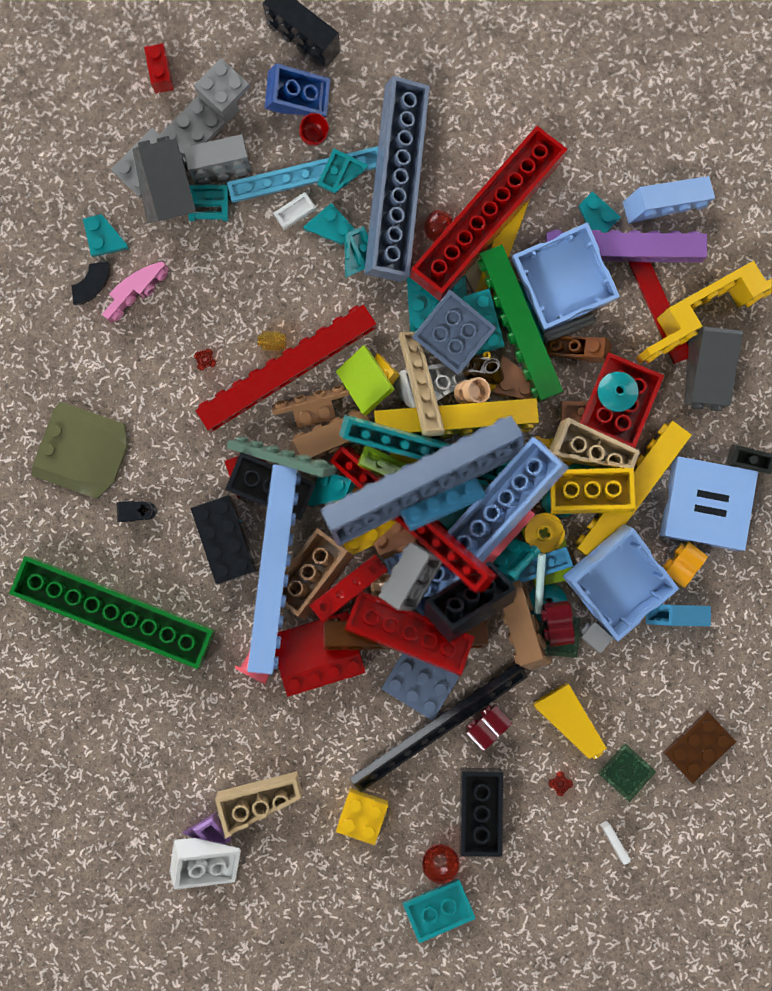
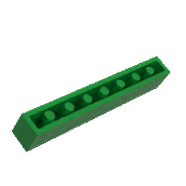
[477,245,563,403]

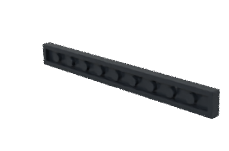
[350,664,528,792]

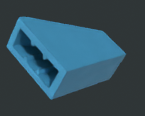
[646,604,711,626]

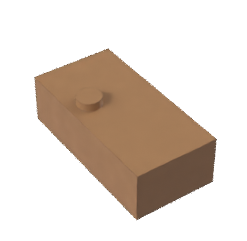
[282,528,354,620]

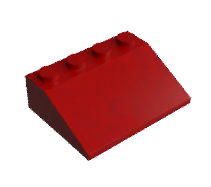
[579,352,664,448]
[275,611,366,697]

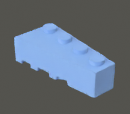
[623,176,715,224]

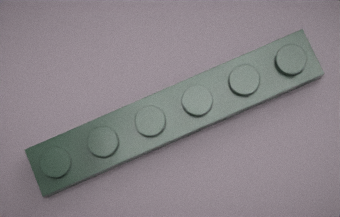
[227,436,336,477]

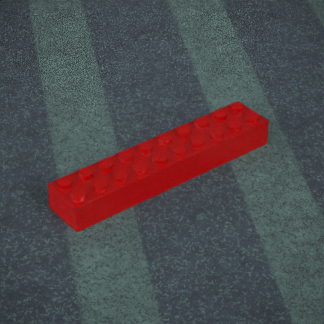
[410,126,568,301]

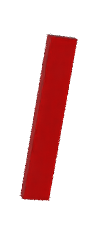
[628,262,689,365]

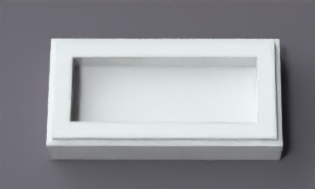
[273,192,317,230]
[600,821,631,865]

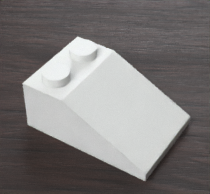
[170,838,241,890]

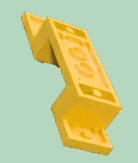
[636,260,772,364]

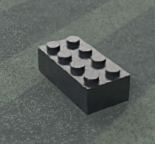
[263,0,340,68]
[225,452,316,521]
[191,495,257,585]
[424,561,517,643]
[459,767,503,857]

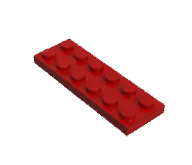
[344,591,475,676]

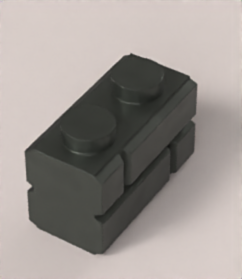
[727,444,772,474]

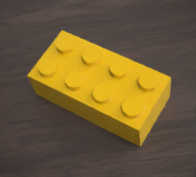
[550,468,635,514]

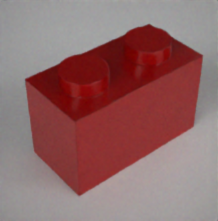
[144,43,174,94]

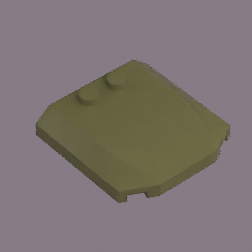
[31,401,128,499]

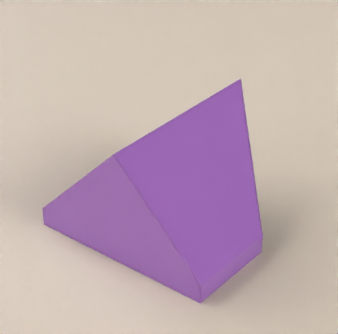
[182,812,231,845]

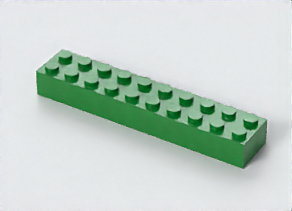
[9,556,217,669]

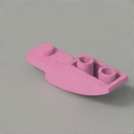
[102,262,169,324]

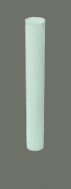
[534,553,546,614]

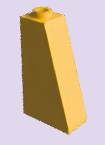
[532,683,607,759]

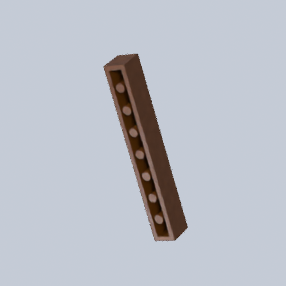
[323,618,489,650]

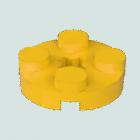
[524,513,565,553]

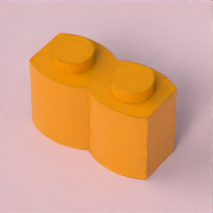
[662,542,708,588]

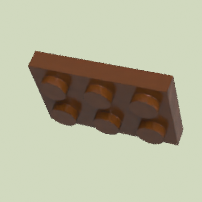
[663,711,736,784]

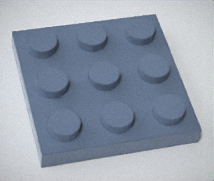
[412,289,496,375]
[381,653,460,721]

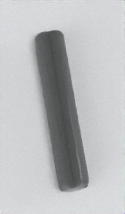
[542,313,596,342]

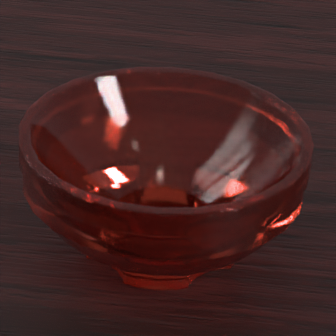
[422,844,460,883]

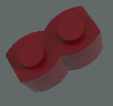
[541,600,575,647]
[465,704,513,751]

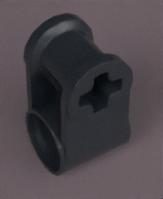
[116,501,157,522]

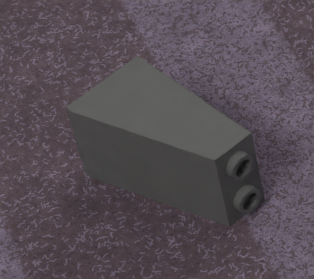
[132,136,196,223]
[684,326,743,411]

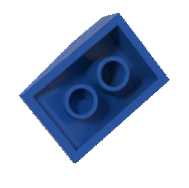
[265,63,330,117]

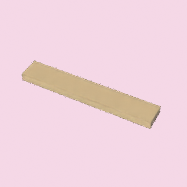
[399,332,444,436]

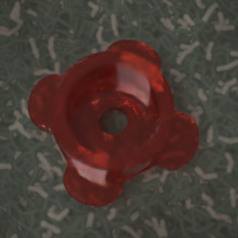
[194,349,216,371]
[548,771,573,796]

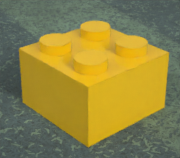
[336,788,388,845]

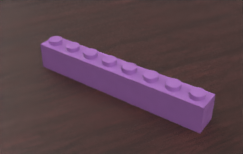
[545,230,707,263]

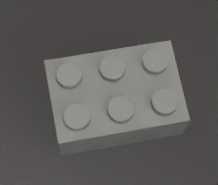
[184,135,252,185]
[379,542,443,611]

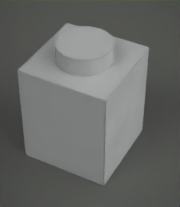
[579,621,613,654]

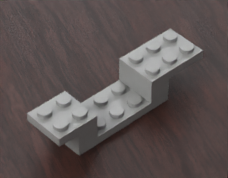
[111,58,250,198]

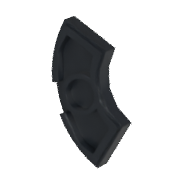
[71,262,110,306]

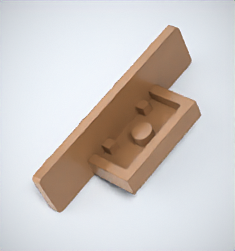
[272,385,350,428]

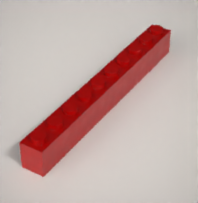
[195,304,377,433]
[330,445,497,592]

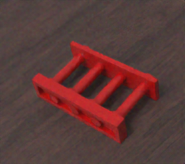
[309,554,388,622]

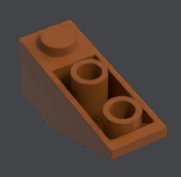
[546,336,612,363]

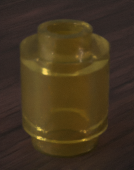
[257,330,286,351]

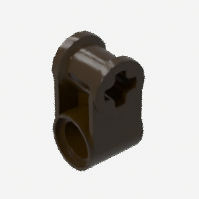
[463,356,504,385]

